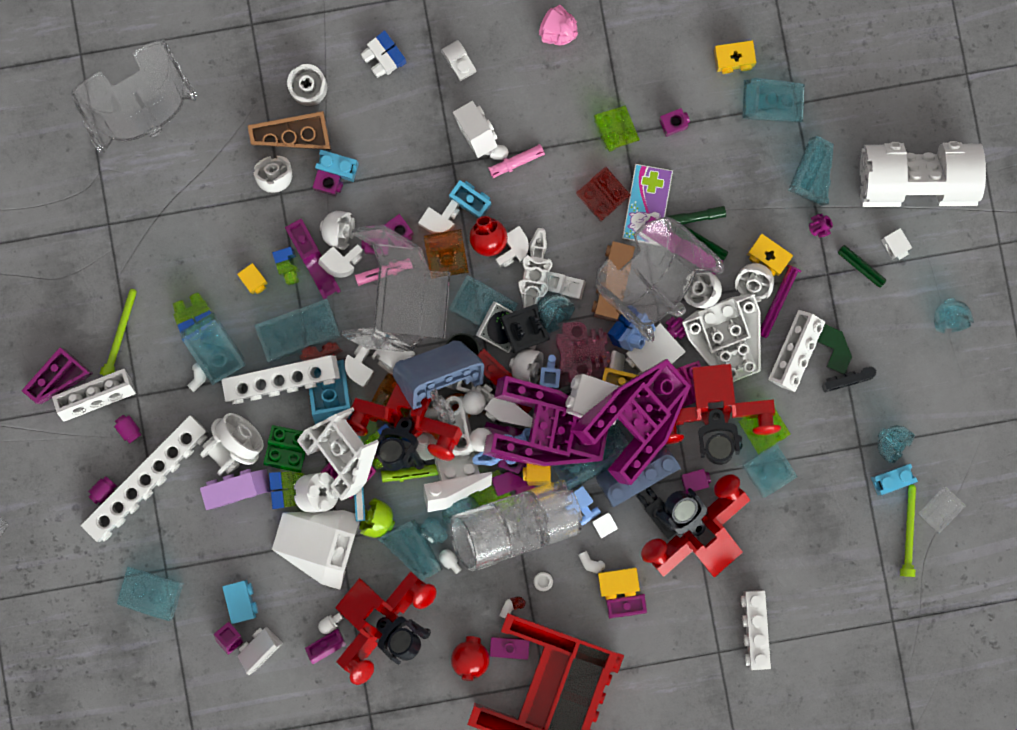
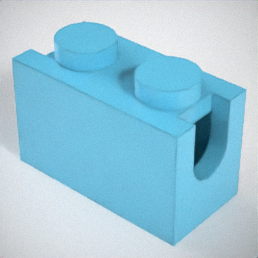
[315,150,359,182]
[871,464,918,495]
[222,580,258,624]

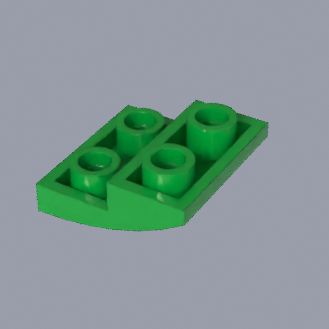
[263,425,306,473]

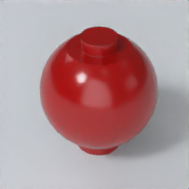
[469,216,508,257]
[451,636,490,681]

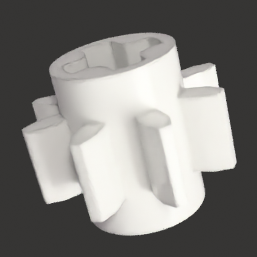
[475,384,494,407]

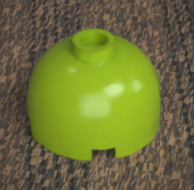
[359,498,395,538]

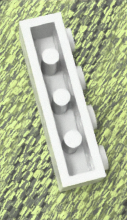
[768,310,825,392]
[741,590,771,670]

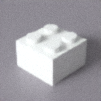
[453,101,497,158]

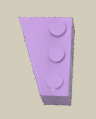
[200,469,273,510]

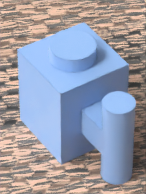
[539,355,561,389]
[563,486,601,526]

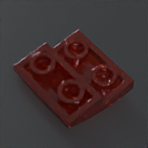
[576,167,631,222]
[299,342,343,361]

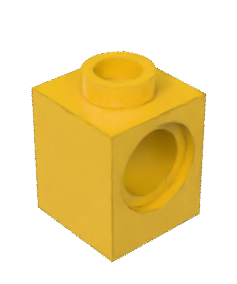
[237,263,268,294]

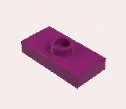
[606,594,647,619]
[305,629,346,664]
[490,637,530,660]

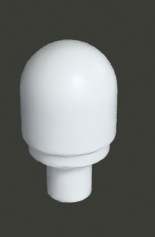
[484,145,509,160]
[439,549,462,574]
[318,612,344,634]

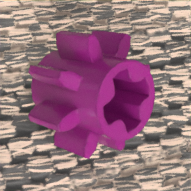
[809,213,833,238]
[665,316,686,340]

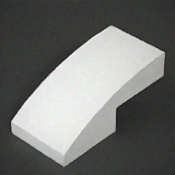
[545,271,586,300]

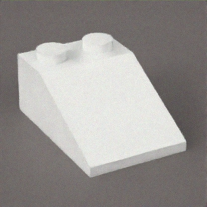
[484,395,533,428]
[237,627,283,675]

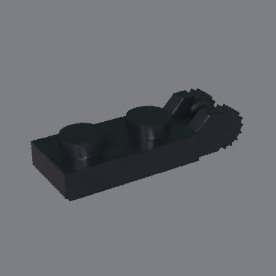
[822,366,877,393]
[636,487,680,539]

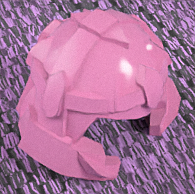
[539,5,578,46]

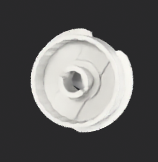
[200,413,264,476]

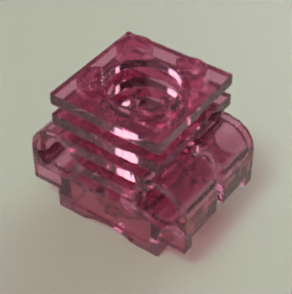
[555,322,611,383]

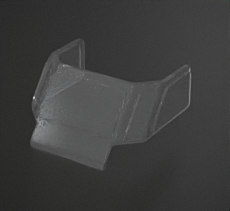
[342,224,450,352]

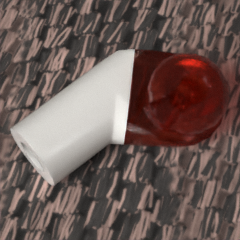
[499,596,526,618]

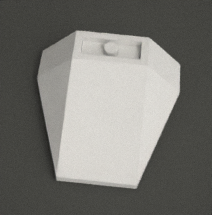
[682,294,761,382]
[272,510,360,590]

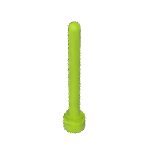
[99,289,137,376]
[900,484,916,577]

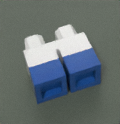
[361,30,407,78]

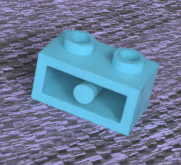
[449,180,491,219]

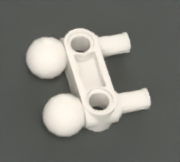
[426,391,492,456]

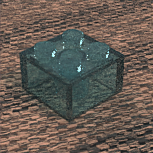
[742,444,798,498]

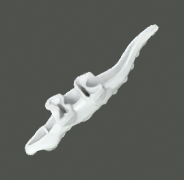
[518,228,552,350]

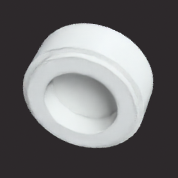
[534,572,553,591]

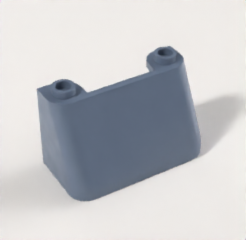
[393,341,484,410]

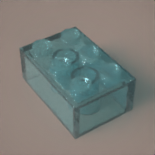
[181,312,246,385]

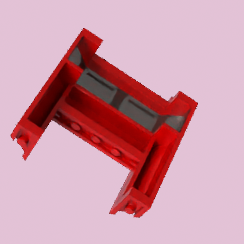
[467,613,624,730]

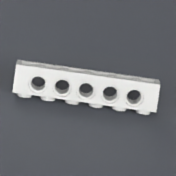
[221,355,340,405]

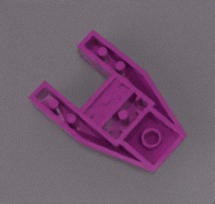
[571,359,691,485]
[483,376,608,466]

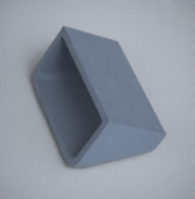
[596,445,681,507]

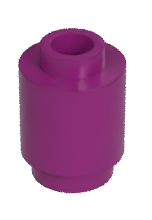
[114,415,142,444]
[88,476,117,504]

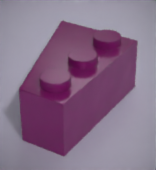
[21,347,93,404]

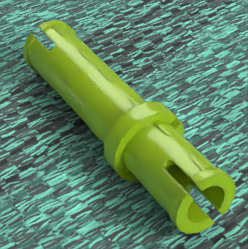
[381,464,438,483]

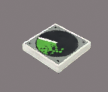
[476,301,513,353]

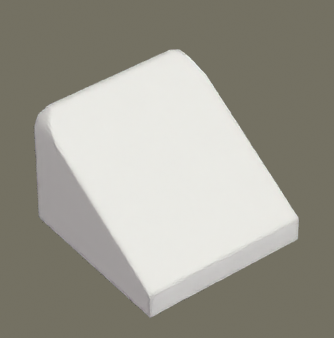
[609,350,625,371]
[592,512,618,538]

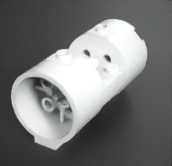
[859,141,986,207]

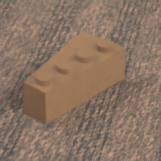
[247,111,331,150]
[591,241,635,322]

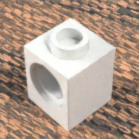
[881,228,912,260]

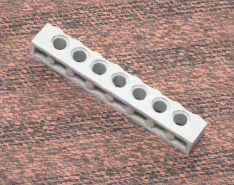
[81,415,209,542]

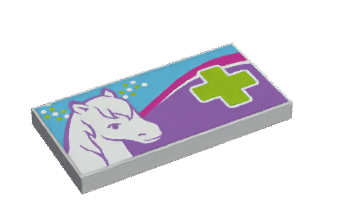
[622,164,673,246]

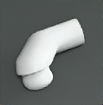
[187,363,206,392]
[578,551,605,574]

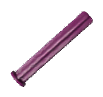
[760,265,801,338]

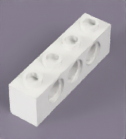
[52,369,136,422]

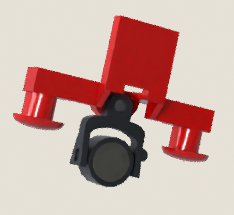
[666,364,781,465]
[346,384,462,471]
[641,474,750,578]
[335,571,437,685]

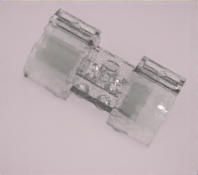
[450,480,582,571]

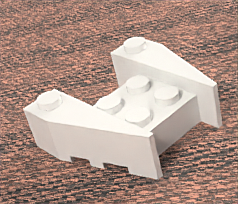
[297,407,379,501]
[416,432,492,512]

